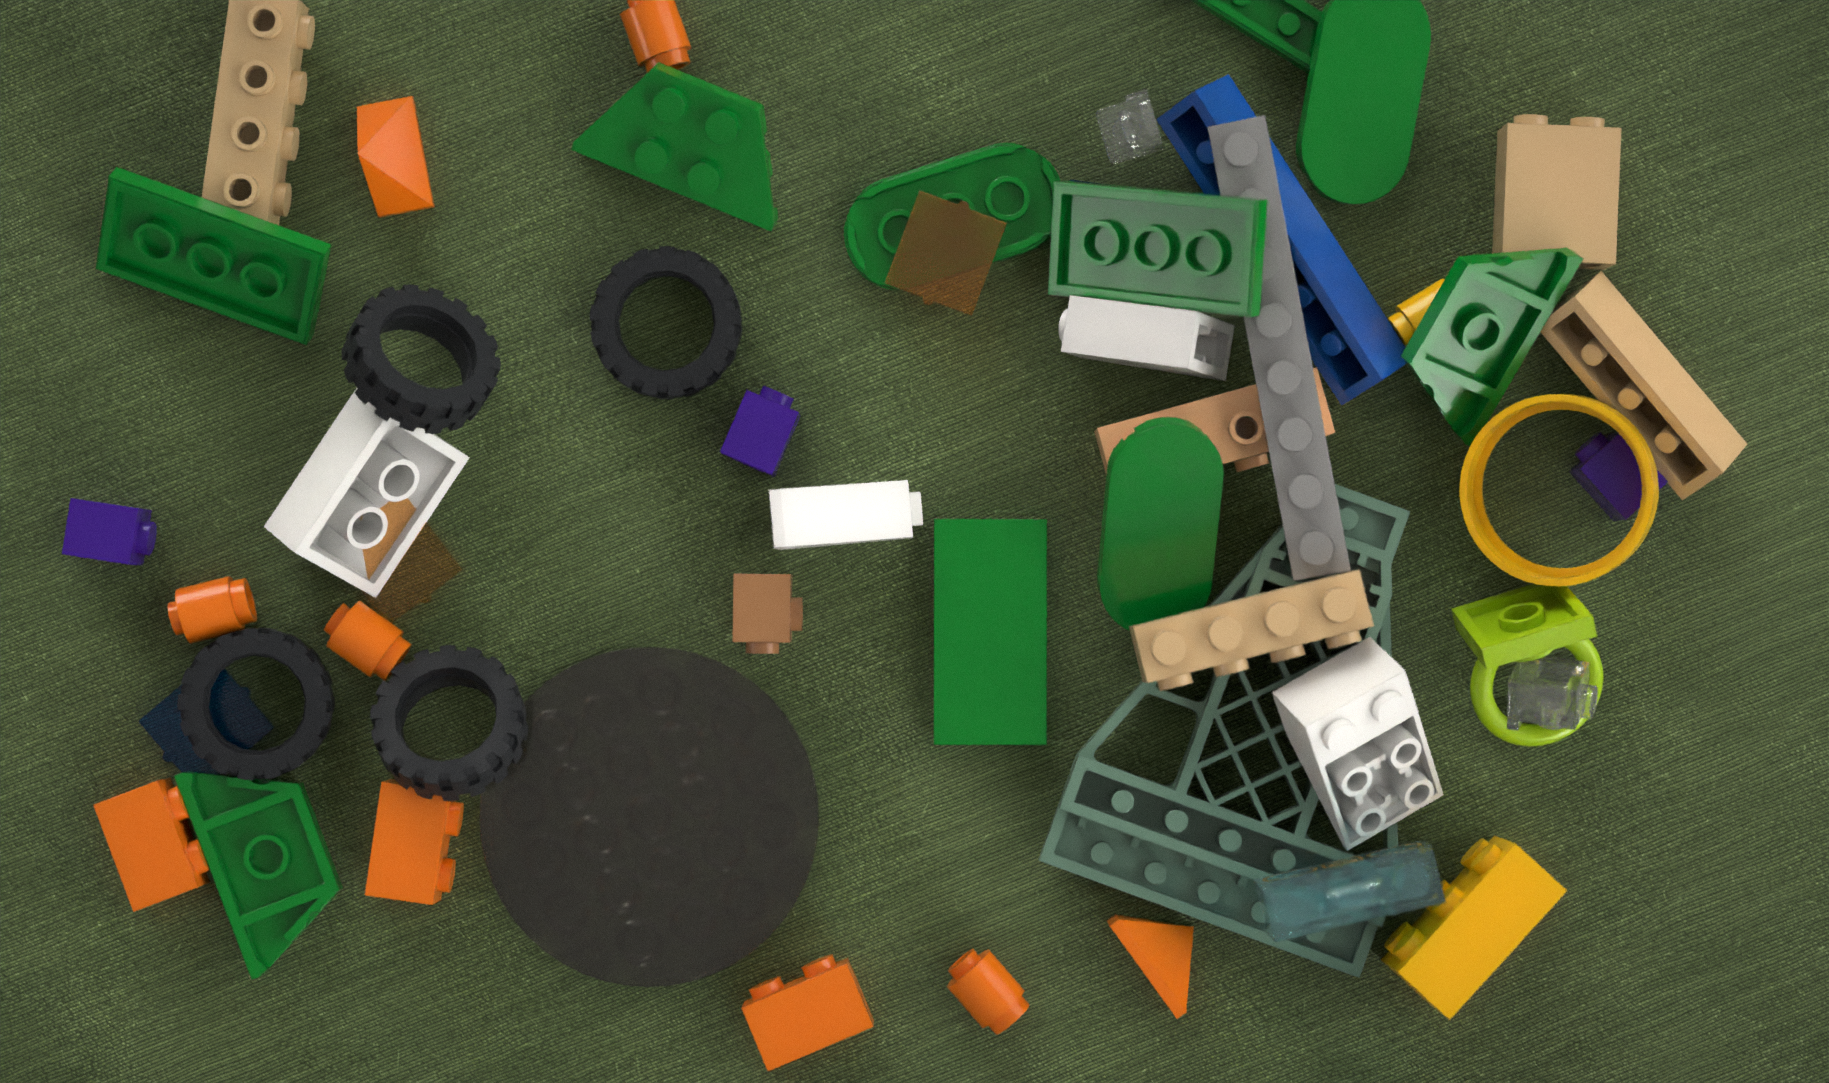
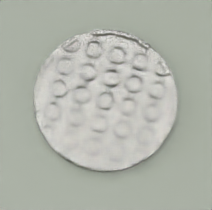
[479,647,819,987]

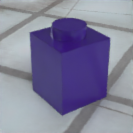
[719,386,801,477]
[1568,432,1668,521]
[62,498,157,565]

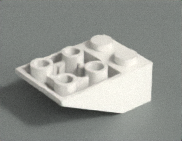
[1272,637,1444,851]

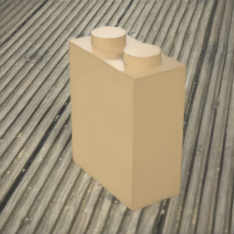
[1492,114,1621,270]

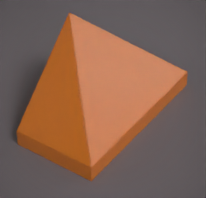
[357,96,435,218]
[1107,914,1194,1019]

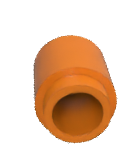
[620,0,691,72]
[168,576,257,644]
[324,600,412,681]
[947,948,1030,1035]

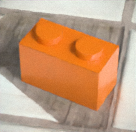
[93,777,210,912]
[365,779,464,905]
[741,954,874,1071]

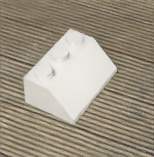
[264,388,470,598]

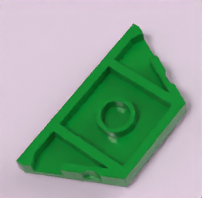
[571,62,778,231]
[1401,248,1583,446]
[174,771,343,980]

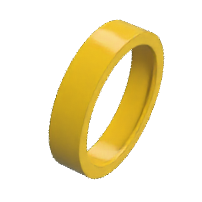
[1459,394,1659,587]

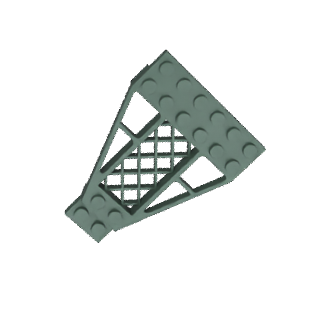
[1038,484,1411,978]

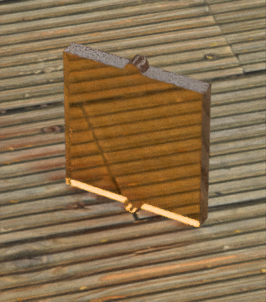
[885,190,1007,316]
[360,498,463,624]

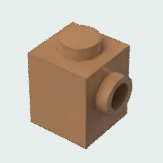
[733,574,803,654]

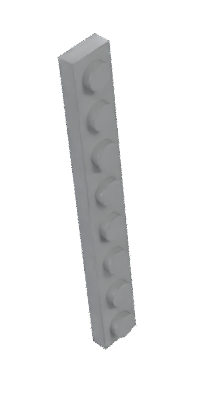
[1208,115,1351,581]

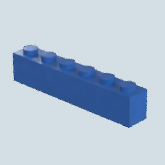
[1156,74,1406,406]

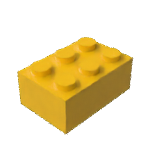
[1381,835,1567,1020]

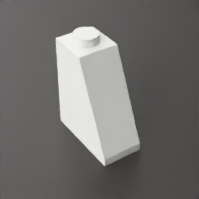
[1059,295,1235,381]
[769,480,923,550]

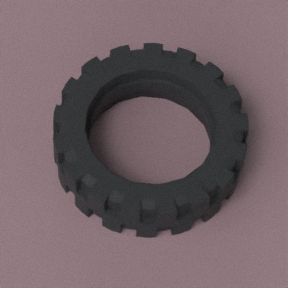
[590,246,742,400]
[341,284,501,434]
[177,628,335,780]
[370,645,528,801]

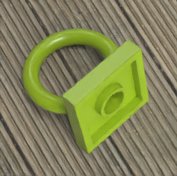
[1451,584,1604,746]

